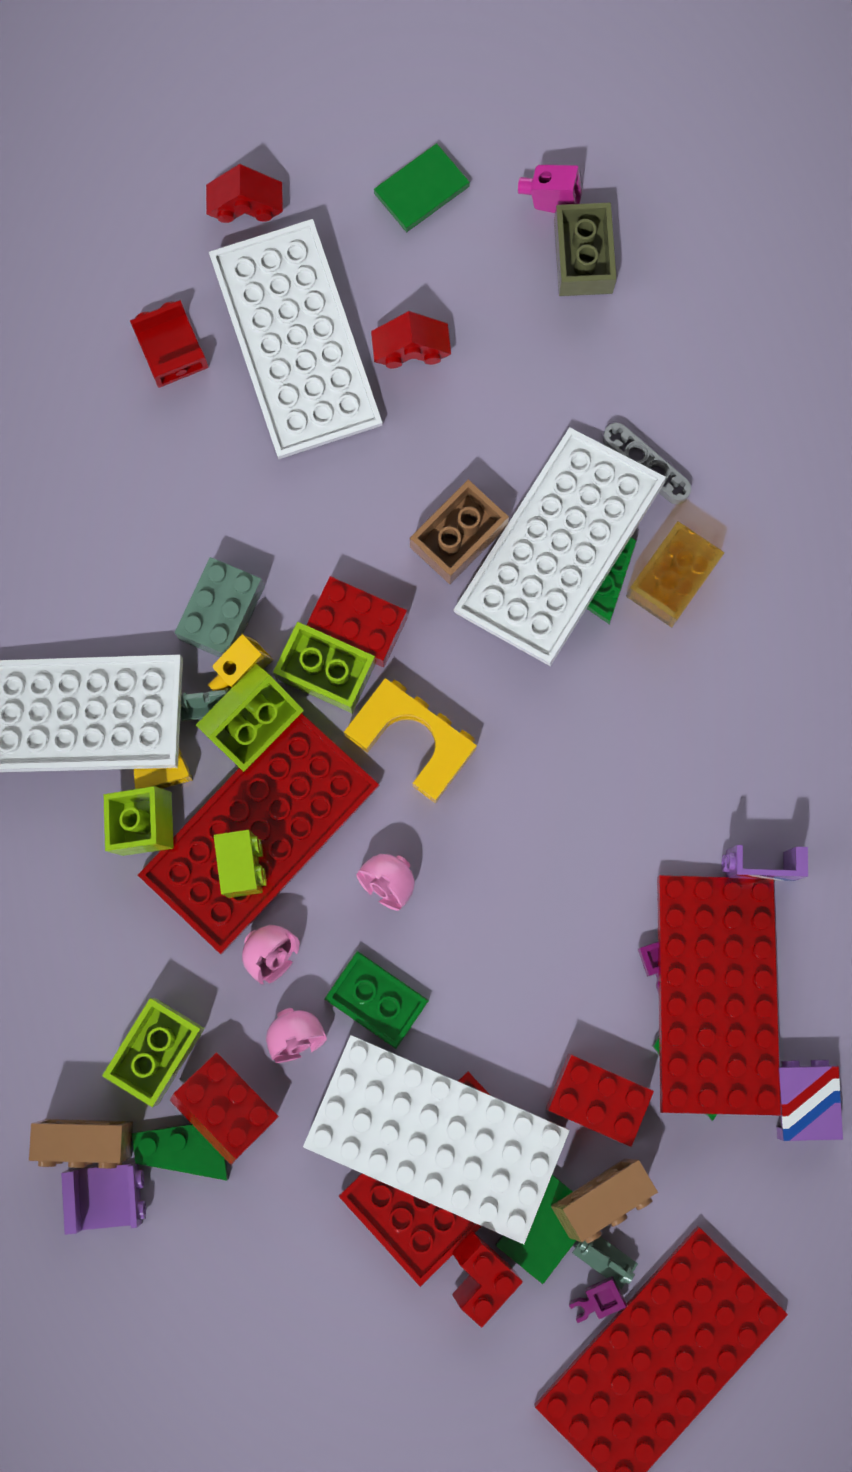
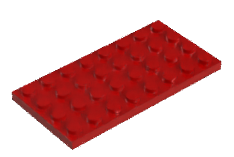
[138,713,380,955]
[657,875,781,1116]
[534,1226,788,1472]

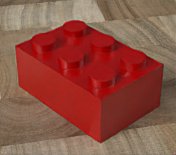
[306,576,408,668]
[170,1052,279,1165]
[546,1054,654,1147]

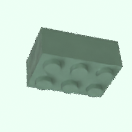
[175,557,265,657]

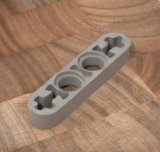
[603,423,691,505]

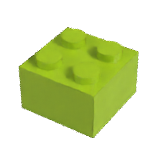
[103,786,174,856]
[214,830,267,898]

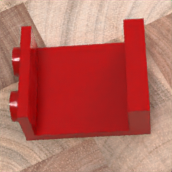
[130,300,209,388]

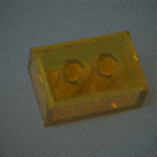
[626,521,725,628]

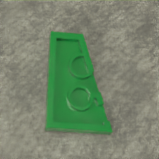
[587,537,636,625]
[132,1124,229,1181]

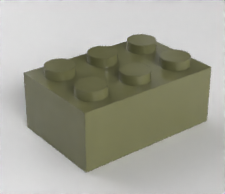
[554,203,616,296]

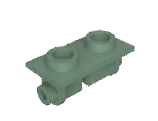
[181,687,230,721]
[572,1236,638,1289]

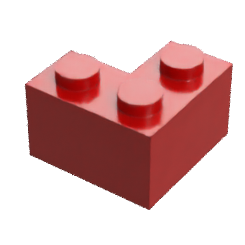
[206,164,283,223]
[371,311,451,369]
[452,1231,523,1328]

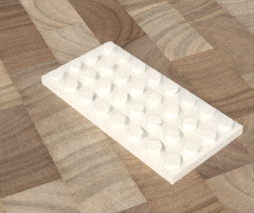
[209,219,382,459]
[454,427,666,667]
[0,655,183,772]
[303,1035,570,1244]

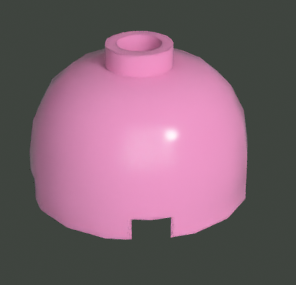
[356,854,415,911]
[242,925,300,985]
[266,1008,327,1063]

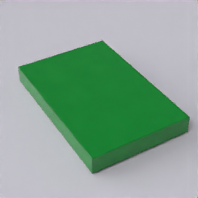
[374,143,470,233]
[324,951,429,1049]
[495,1175,576,1284]

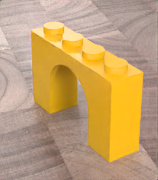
[344,678,477,804]

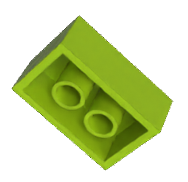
[273,622,376,713]
[196,664,304,772]
[102,998,205,1107]

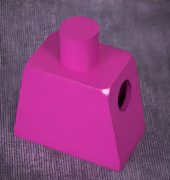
[518,165,582,213]

